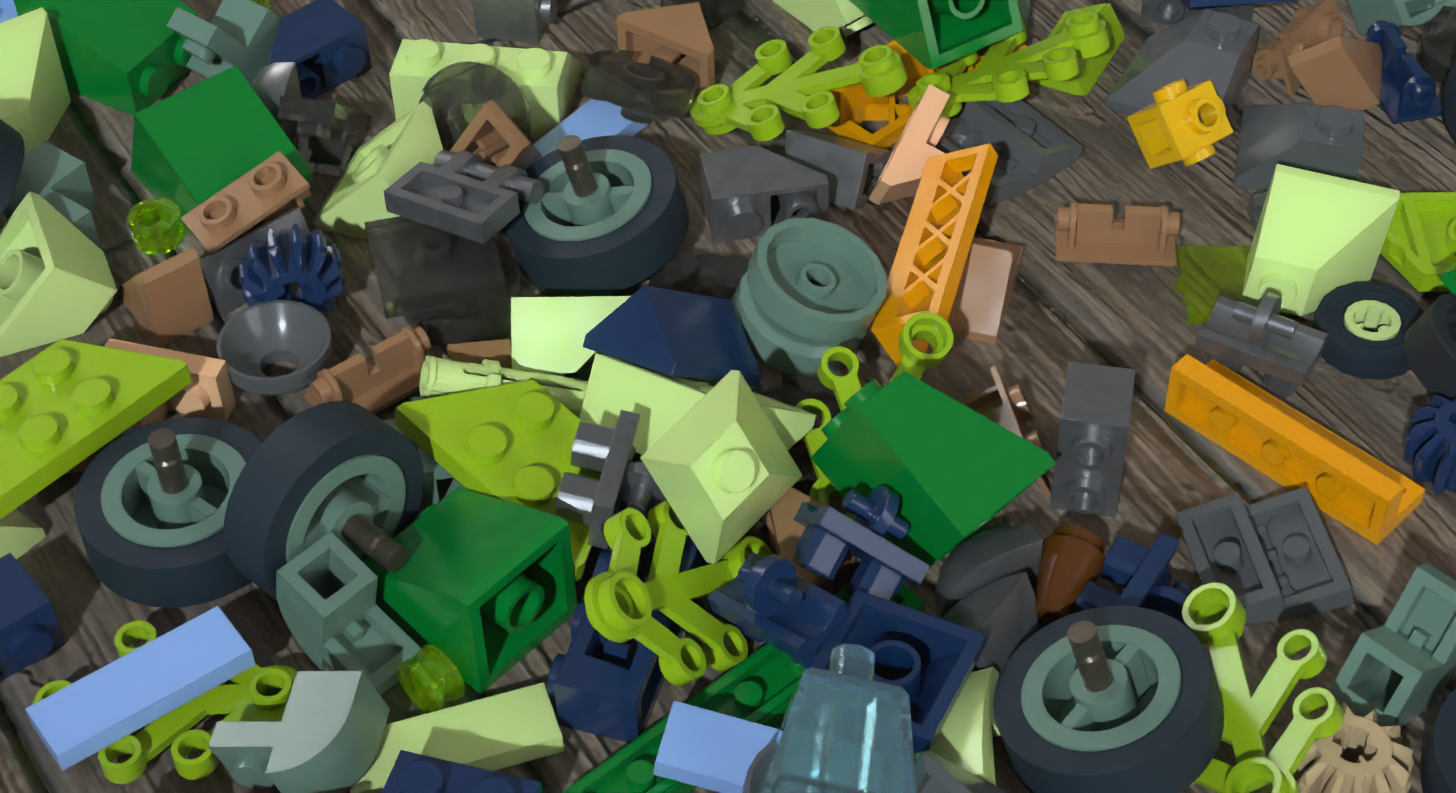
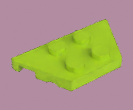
[1380,192,1456,292]
[0,339,193,520]
[394,380,602,583]

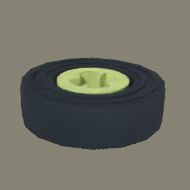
[1312,282,1424,380]

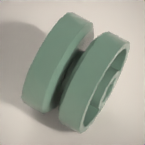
[732,218,887,378]

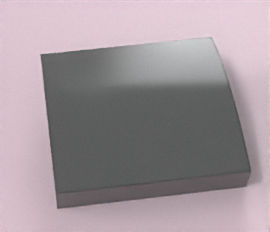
[935,99,1083,205]
[1175,486,1355,624]

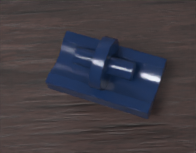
[792,485,930,601]
[1074,532,1192,629]
[707,552,849,670]

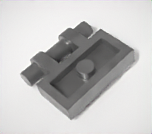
[383,150,544,244]

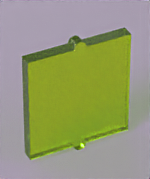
[1175,246,1296,323]

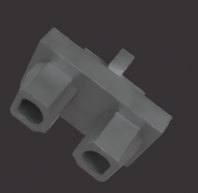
[1195,292,1328,398]
[555,410,666,549]

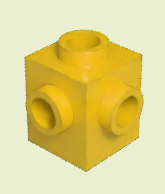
[1127,78,1234,169]

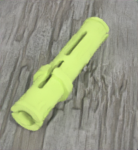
[419,355,588,418]

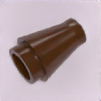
[1035,525,1106,627]

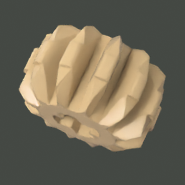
[1293,701,1414,793]

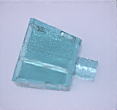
[758,644,917,793]

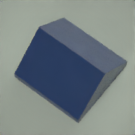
[583,285,762,387]
[796,589,987,762]

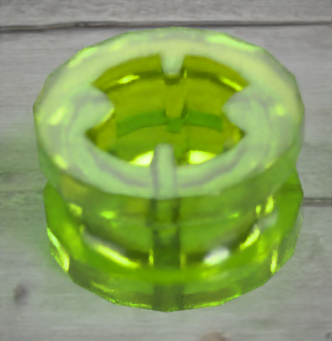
[127,197,186,254]
[397,644,465,713]

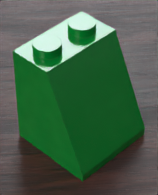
[13,0,198,116]
[849,0,1024,70]
[131,65,313,239]
[811,371,1056,570]
[363,487,577,694]

